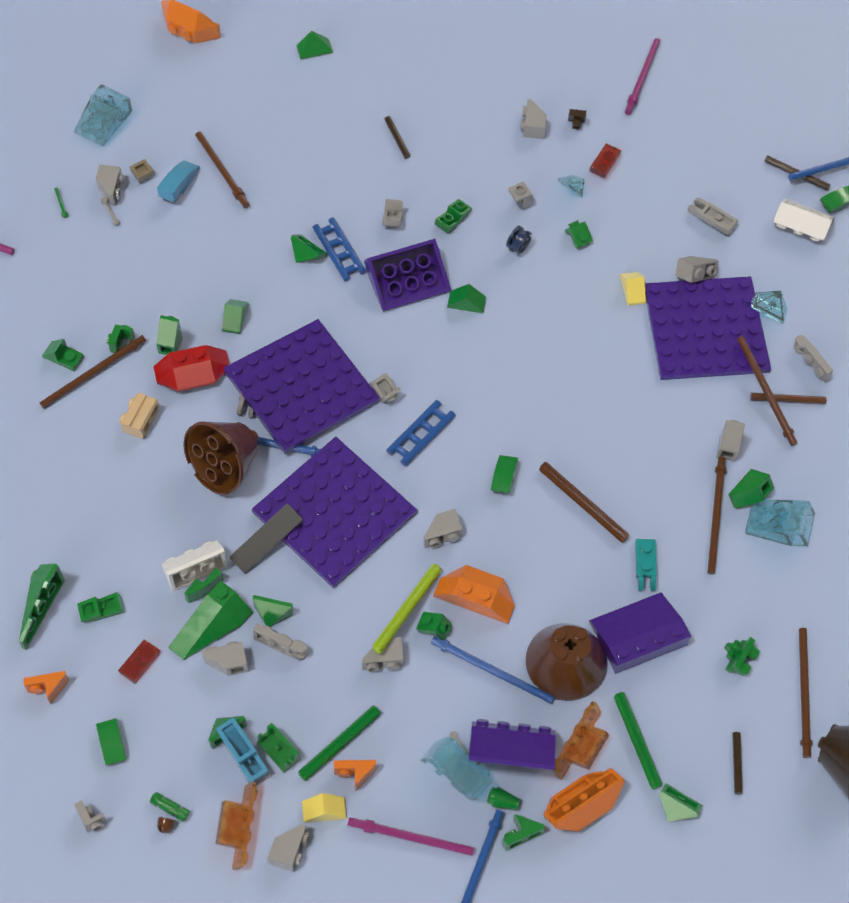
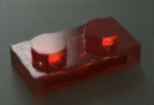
[589,143,621,178]
[118,639,161,684]

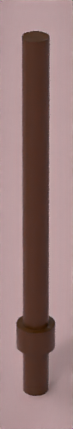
[195,131,250,208]

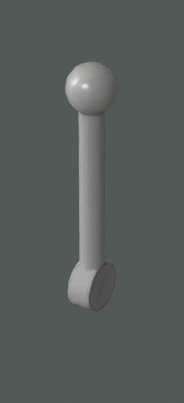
[101,197,120,226]
[450,731,479,767]

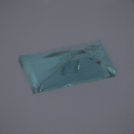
[558,175,585,197]
[751,291,788,323]

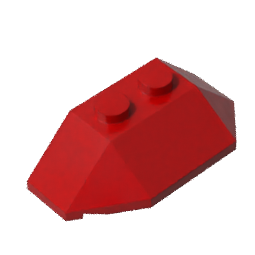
[153,345,230,392]

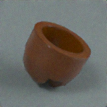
[157,817,175,834]

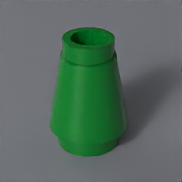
[487,787,520,810]

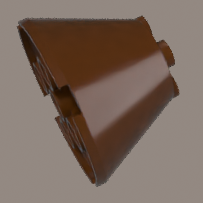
[183,421,258,495]
[526,623,607,701]

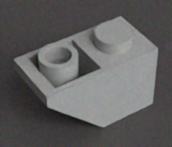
[521,99,546,139]
[96,164,124,206]
[675,256,719,283]
[716,420,745,461]
[424,509,463,548]
[362,637,403,672]
[202,641,248,676]
[267,824,309,872]

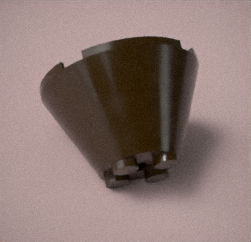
[818,724,849,799]

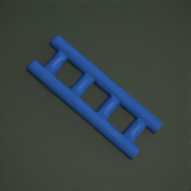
[312,217,366,282]
[386,400,456,466]

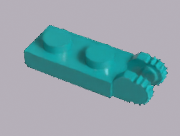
[635,539,657,591]

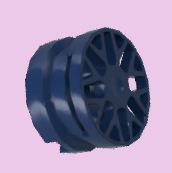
[506,225,532,254]

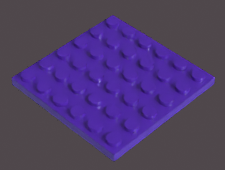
[645,276,771,380]
[224,319,380,454]
[252,436,417,589]

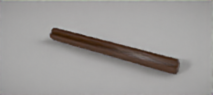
[539,462,629,543]

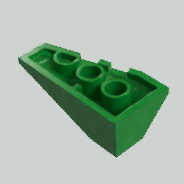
[19,563,65,650]
[168,580,253,660]

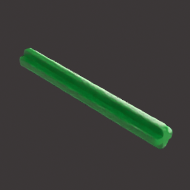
[614,692,662,790]
[298,705,380,781]

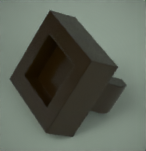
[568,109,587,129]

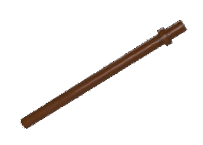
[39,335,146,409]
[737,336,798,446]
[707,456,727,575]
[799,628,813,758]

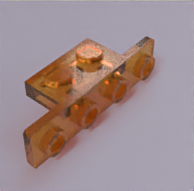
[553,701,609,780]
[215,782,258,870]

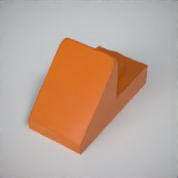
[23,671,69,704]
[334,760,376,790]

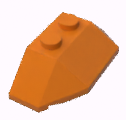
[161,0,221,43]
[433,565,515,624]
[543,768,625,831]

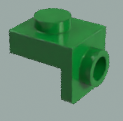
[565,220,593,248]
[107,324,135,353]
[416,612,451,641]

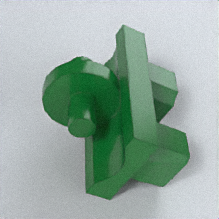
[724,637,760,676]

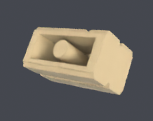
[120,393,160,439]

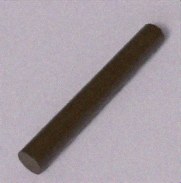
[384,116,410,159]
[732,732,743,795]

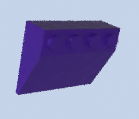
[364,239,451,311]
[589,592,691,674]
[469,719,556,770]

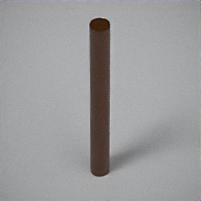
[750,393,826,404]

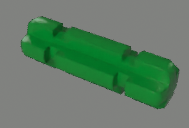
[150,792,190,822]

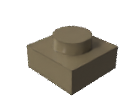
[130,159,154,183]

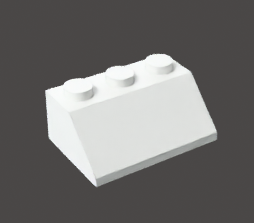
[773,198,834,242]
[162,540,228,591]

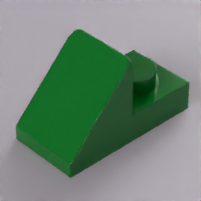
[42,339,84,372]
[502,814,545,852]

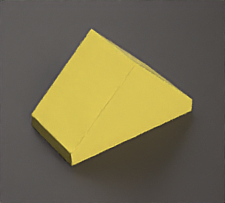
[620,272,646,306]
[302,793,346,823]

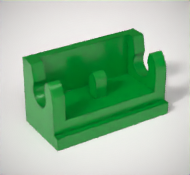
[257,723,300,773]

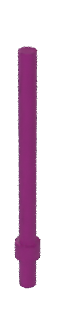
[625,38,660,115]
[347,817,474,856]

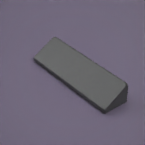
[229,503,303,574]

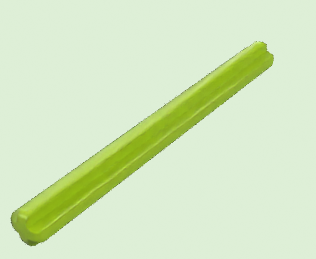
[372,564,441,654]

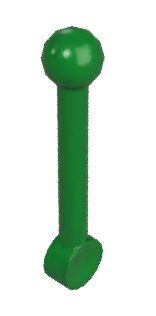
[54,187,68,218]

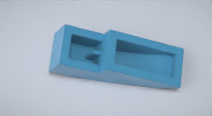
[157,160,200,202]
[216,717,269,786]

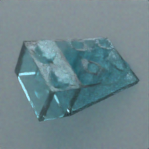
[74,84,132,146]
[745,500,815,546]

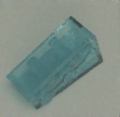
[420,737,493,801]

